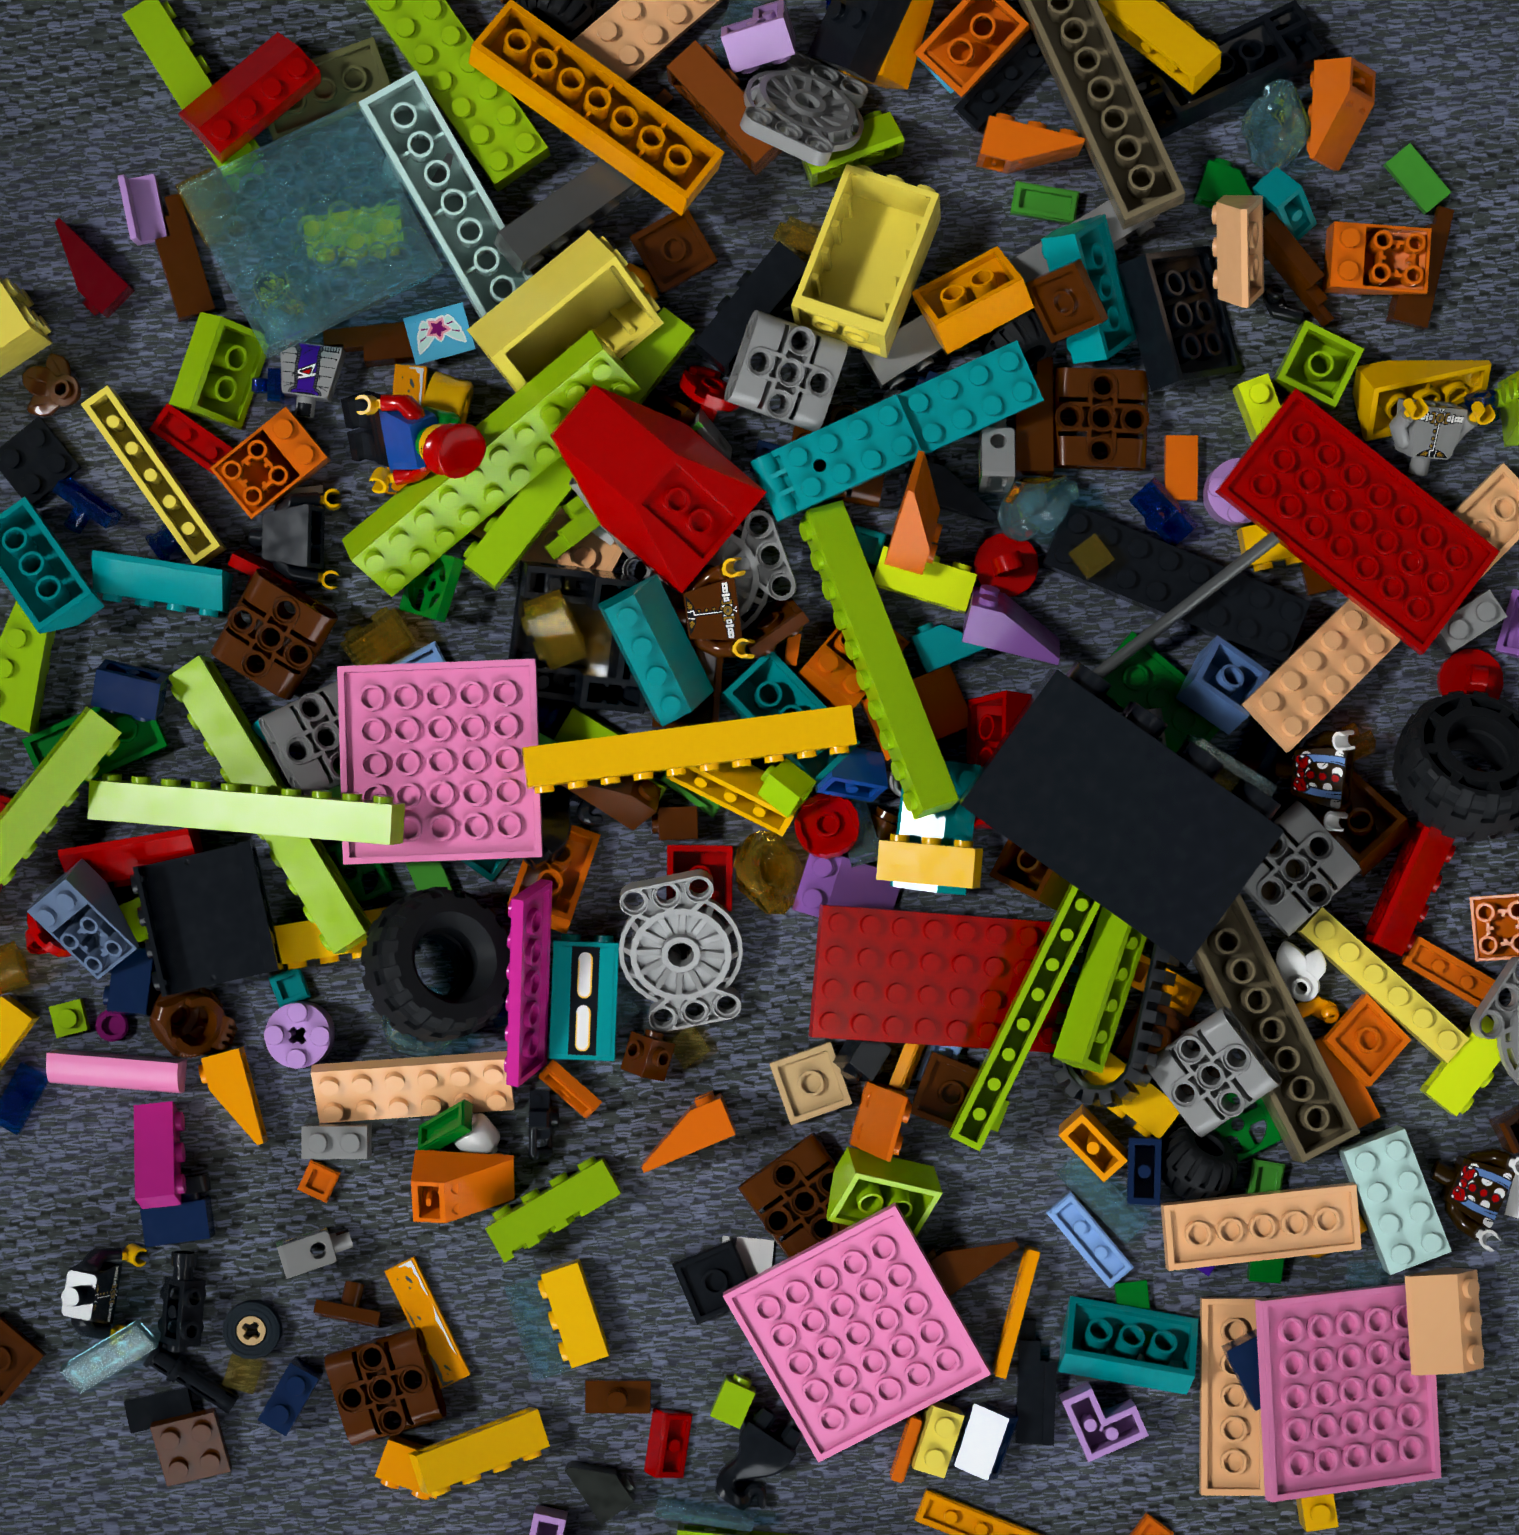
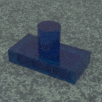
[52,477,123,534]
[1129,477,1198,546]
[0,1062,49,1135]

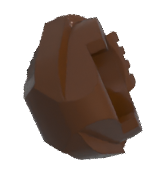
[149,987,238,1058]

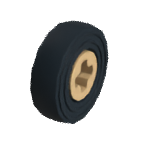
[223,1300,282,1359]

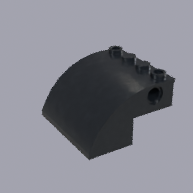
[508,560,646,714]

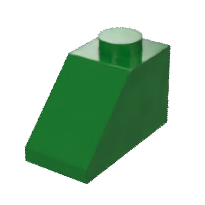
[1192,158,1253,209]

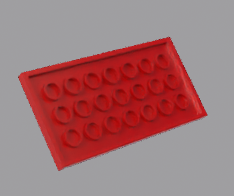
[1215,388,1500,655]
[809,904,1071,1053]

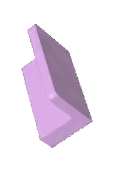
[118,174,169,246]

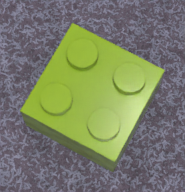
[1272,320,1364,413]

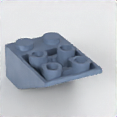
[27,858,139,980]

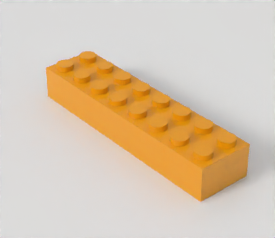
[469,0,724,216]

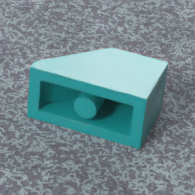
[1252,166,1317,241]
[910,622,986,674]

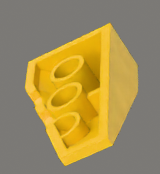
[1352,360,1492,441]

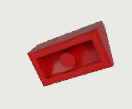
[644,1408,693,1478]

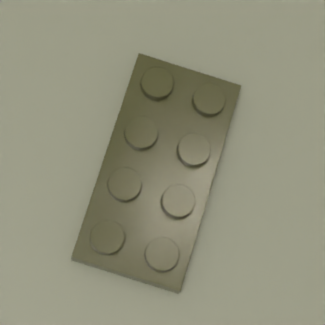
[268,37,391,144]

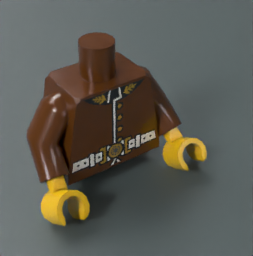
[674,557,755,659]

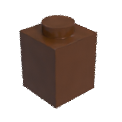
[652,806,699,840]

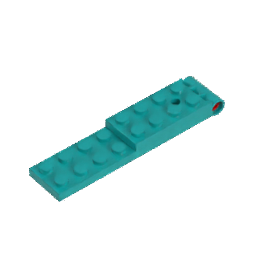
[750,340,1044,522]

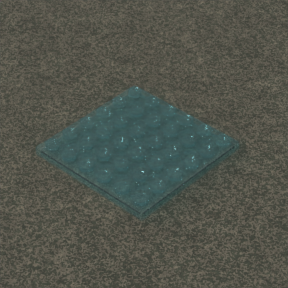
[179,101,445,359]

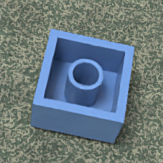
[1176,635,1270,735]

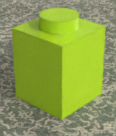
[758,758,817,818]
[710,1373,756,1429]

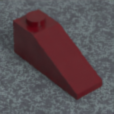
[55,218,135,318]

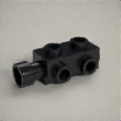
[158,1250,206,1352]

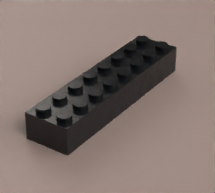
[1040,503,1311,665]

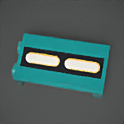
[549,934,619,1061]

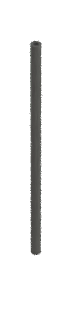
[1092,531,1280,678]

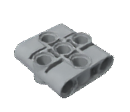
[724,310,848,432]
[258,680,341,796]
[1243,800,1361,937]
[1146,1006,1282,1137]

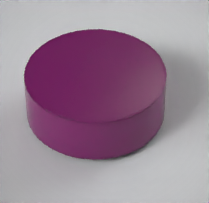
[95,1010,130,1042]

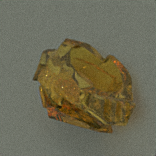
[733,830,802,915]

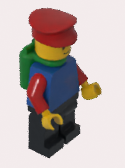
[341,390,486,494]

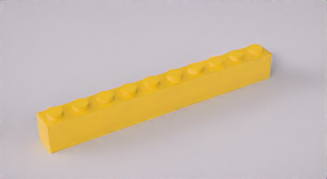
[522,705,857,794]

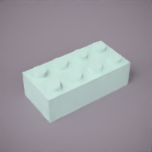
[1337,1125,1452,1275]

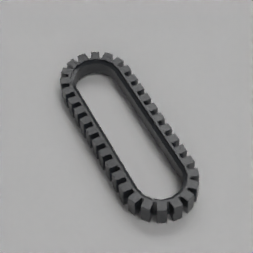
[1050,905,1179,1107]

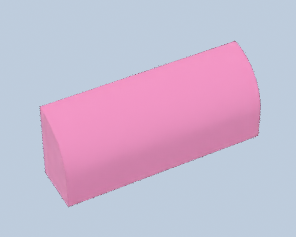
[46,1049,187,1093]

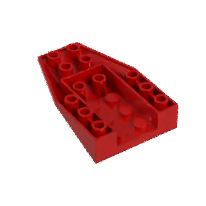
[550,384,767,593]

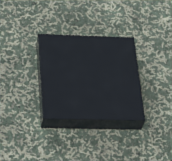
[672,1238,749,1325]

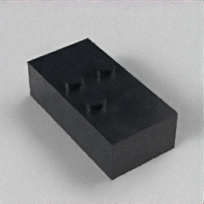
[807,0,912,83]
[694,241,807,377]

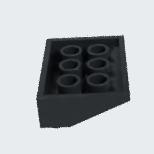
[1117,246,1243,392]

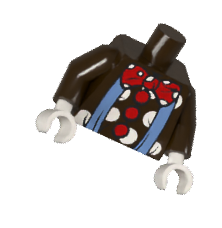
[1275,730,1356,832]
[1429,1148,1519,1252]

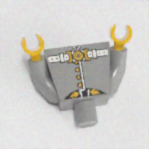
[1389,397,1496,476]

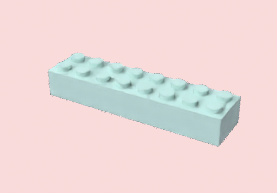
[359,70,533,319]

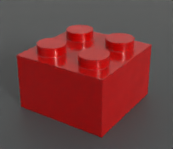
[666,844,733,911]

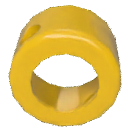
[422,371,474,423]

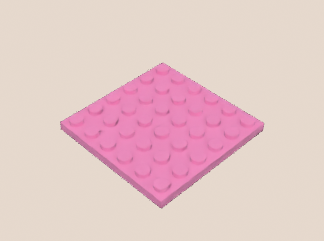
[337,659,543,865]
[723,1202,991,1463]
[1255,1282,1442,1502]

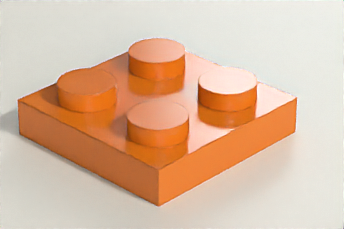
[1321,994,1411,1087]

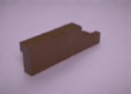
[155,193,215,322]
[1386,206,1454,330]
[1263,211,1334,327]
[323,322,449,367]
[1014,357,1054,477]

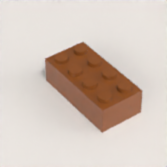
[666,40,782,176]

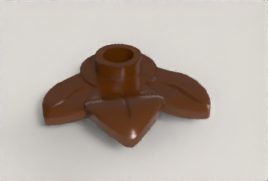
[22,353,81,417]

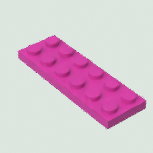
[504,879,552,1087]

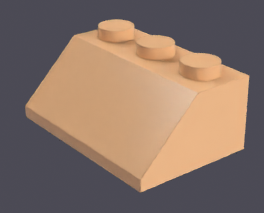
[1212,195,1264,308]
[1405,1267,1484,1376]

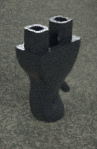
[523,785,603,870]
[715,1405,802,1511]

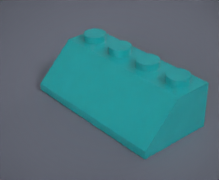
[1041,214,1137,364]
[0,496,105,634]
[91,550,234,618]
[597,574,714,727]
[720,651,861,788]
[890,760,981,895]
[1058,1296,1198,1395]

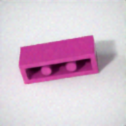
[134,1101,186,1209]

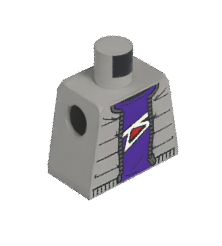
[280,340,346,419]

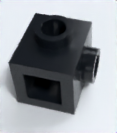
[833,1040,892,1083]

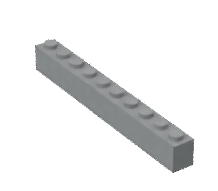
[861,200,1160,390]

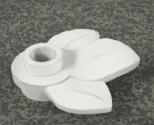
[1275,940,1326,1002]

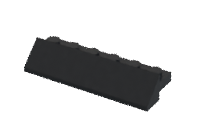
[1132,0,1327,139]

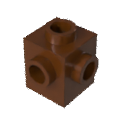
[620,1028,676,1082]

